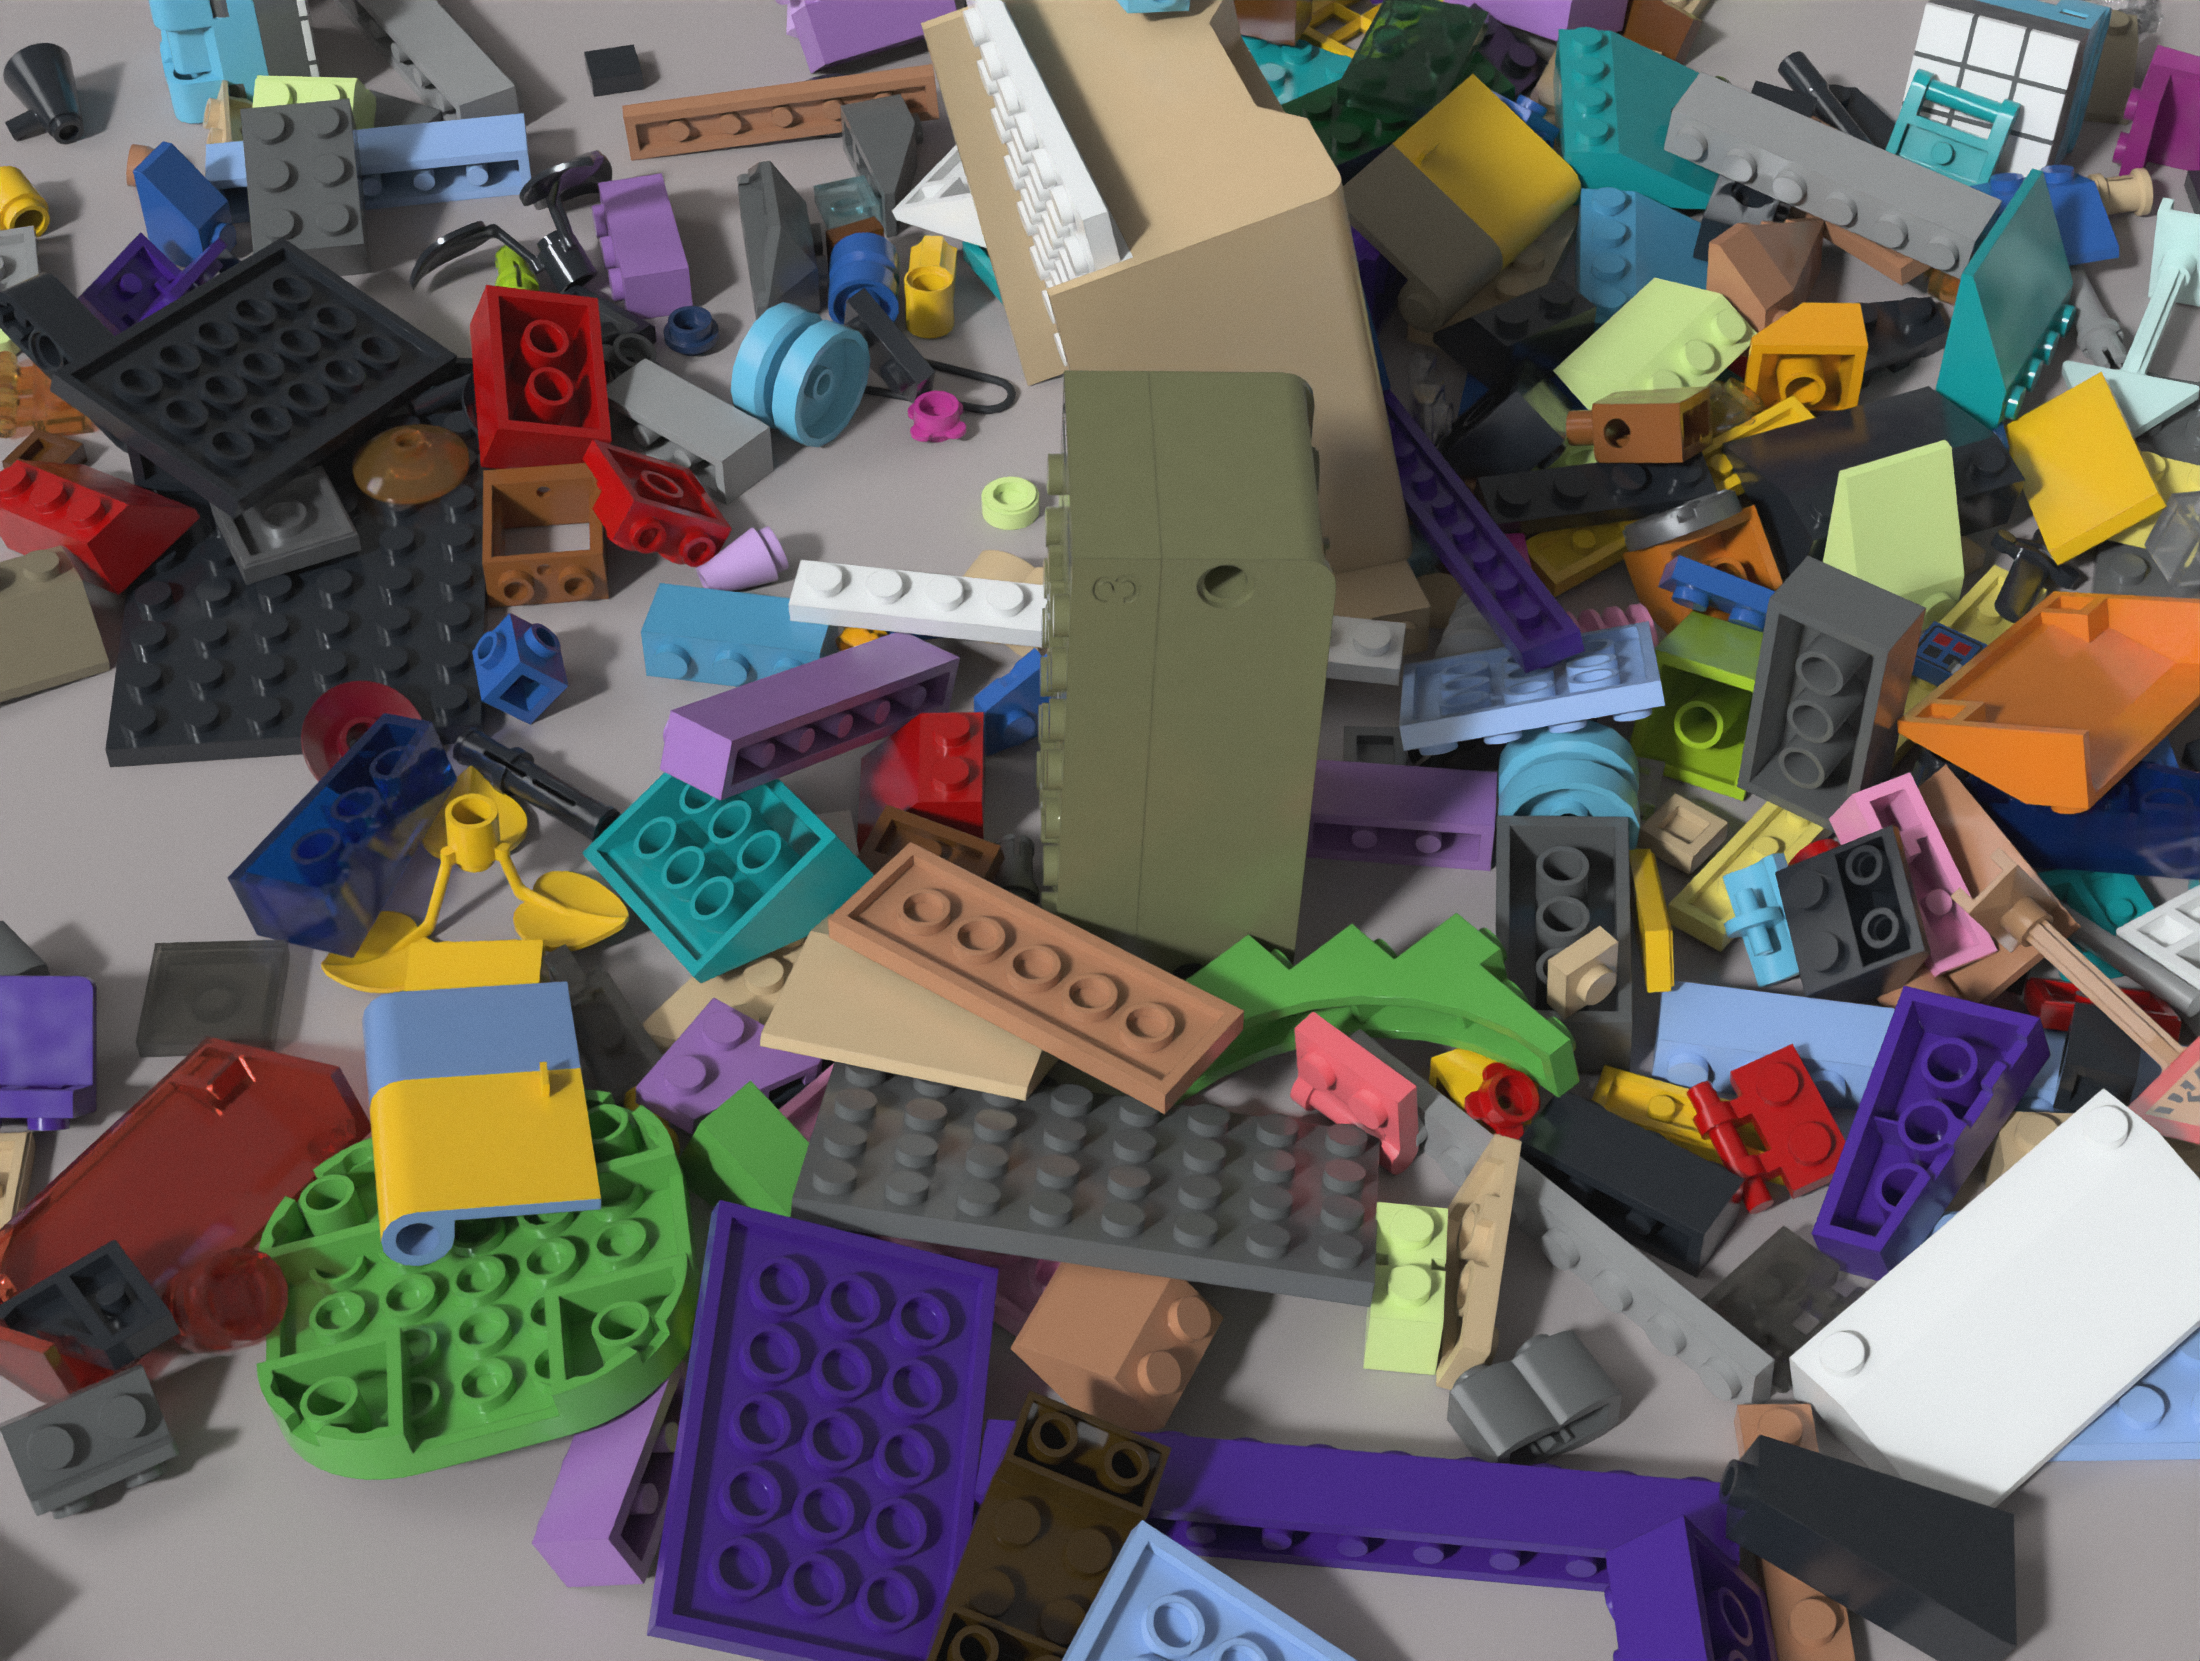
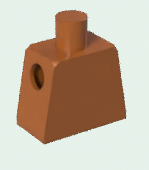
[1566,386,1713,463]

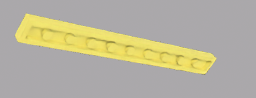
[1668,565,2047,952]

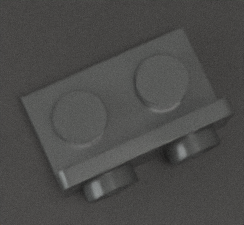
[0,1364,180,1519]

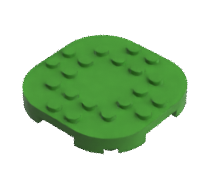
[256,1089,700,1480]

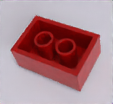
[470,285,612,469]

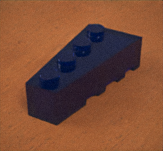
[228,713,458,958]
[1963,761,2200,880]

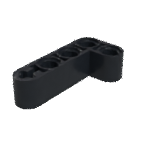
[0,272,128,453]

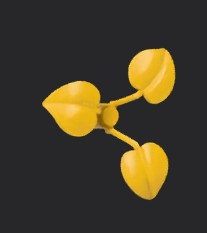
[321,766,629,993]

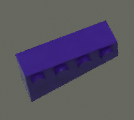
[1811,986,2051,1281]

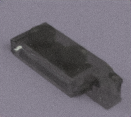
[542,944,662,1108]

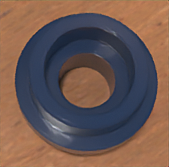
[663,306,719,356]

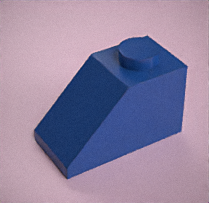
[133,141,237,268]

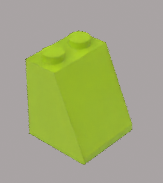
[1630,611,1763,801]

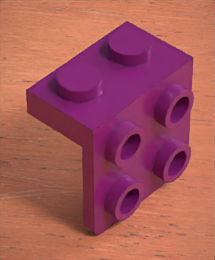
[2112,64,2200,176]

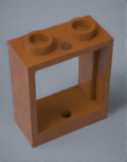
[482,463,609,608]

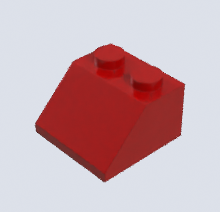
[857,712,986,853]

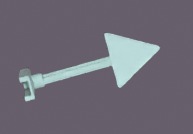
[2062,197,2200,438]

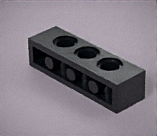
[1693,80,1821,262]

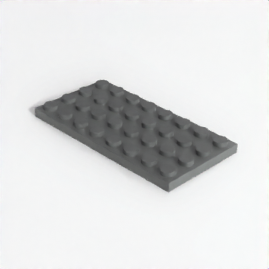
[791,1061,1380,1307]

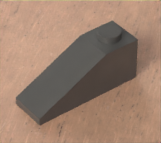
[840,94,923,238]

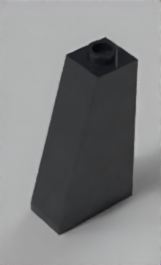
[1719,1435,2017,1661]

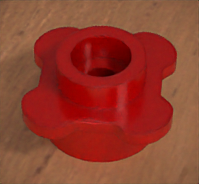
[1464,1062,1541,1140]

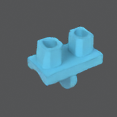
[1722,853,1800,988]

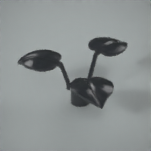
[409,150,612,294]

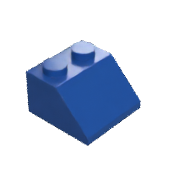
[1970,165,2119,266]

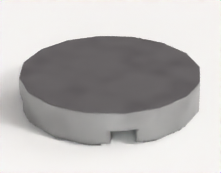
[1622,489,1742,552]

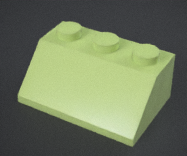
[1553,277,1757,410]

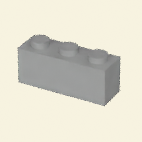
[606,358,774,506]

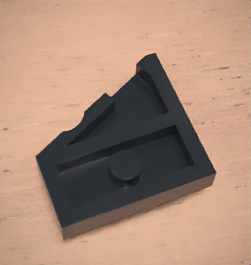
[0,1239,181,1371]

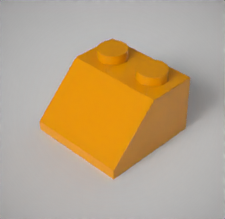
[1738,302,1868,425]

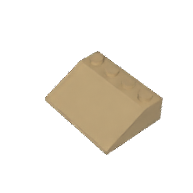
[760,914,1059,1101]

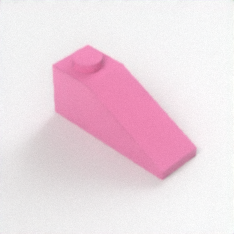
[1829,773,1997,977]

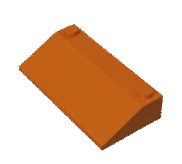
[1897,591,2200,814]

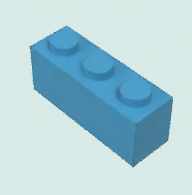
[641,583,839,687]

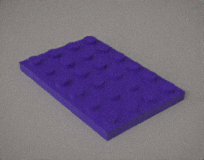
[647,1200,999,1661]

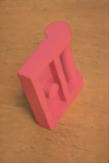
[1290,1012,1419,1175]

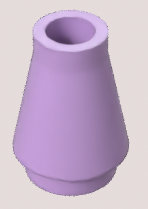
[696,526,789,592]

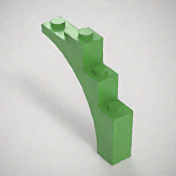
[1175,913,1580,1105]

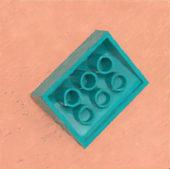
[1553,27,1719,209]
[1935,168,2076,431]
[582,772,874,984]

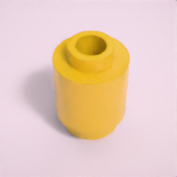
[0,166,50,238]

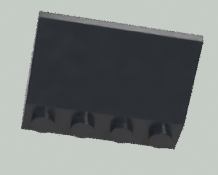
[1721,386,2025,573]

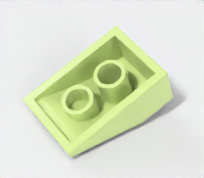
[1823,440,1965,631]

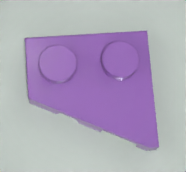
[636,997,823,1135]

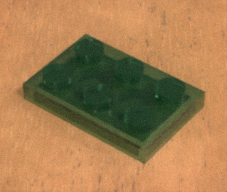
[1336,0,1489,122]

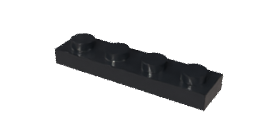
[1473,451,1717,534]

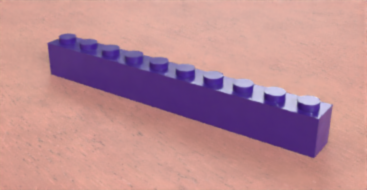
[975,1419,1740,1592]

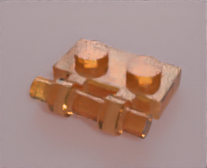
[0,351,94,438]

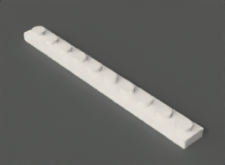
[788,560,1406,686]

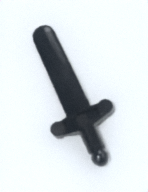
[1991,529,2080,623]

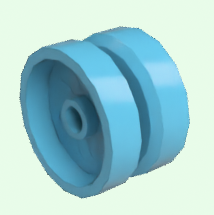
[731,302,870,447]
[1498,719,1640,850]

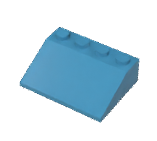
[1575,187,1743,384]

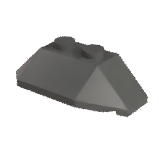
[737,161,829,320]

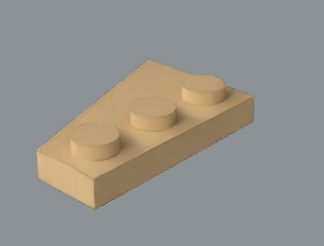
[1436,1134,1522,1390]

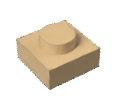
[1637,793,1728,875]
[1547,926,1618,1019]

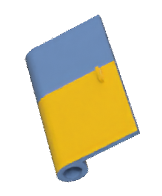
[362,981,601,1266]

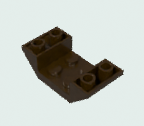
[925,1390,1172,1661]

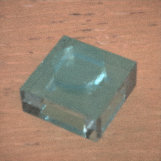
[813,175,881,230]

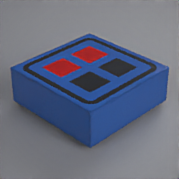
[1912,621,1988,687]

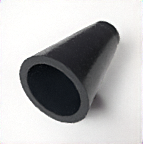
[3,43,84,144]

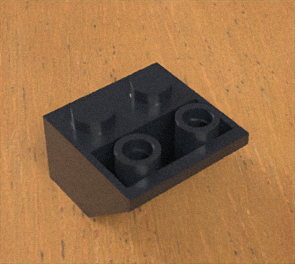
[1775,825,1931,1004]

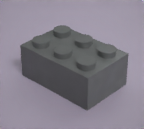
[240,98,372,276]

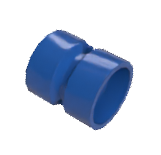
[828,233,900,325]

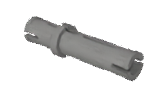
[2068,264,2128,369]

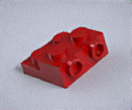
[582,439,732,567]

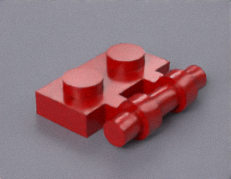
[1686,1043,1846,1214]

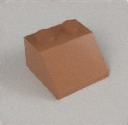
[1010,1262,1224,1432]

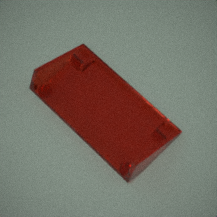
[0,1037,371,1404]

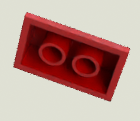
[0,460,200,595]

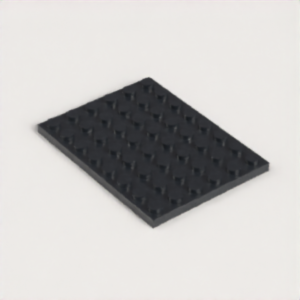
[105,410,493,767]

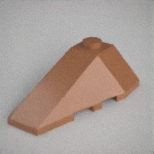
[1706,217,1825,358]

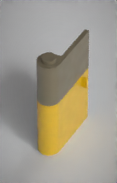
[1343,74,1581,333]

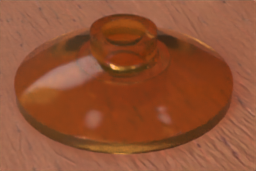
[353,424,470,504]

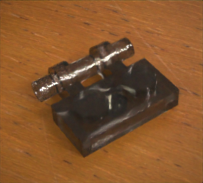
[1701,1225,1868,1394]

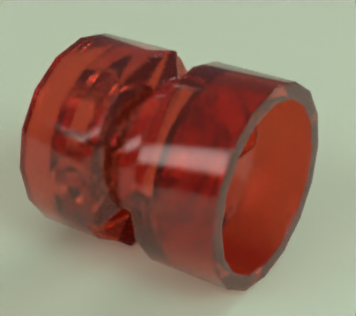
[161,1247,288,1354]

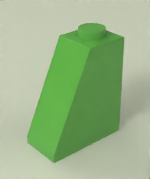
[679,1080,858,1234]

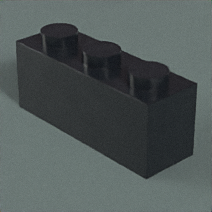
[1519,1091,1745,1278]

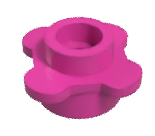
[907,391,966,442]

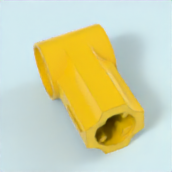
[904,236,958,339]

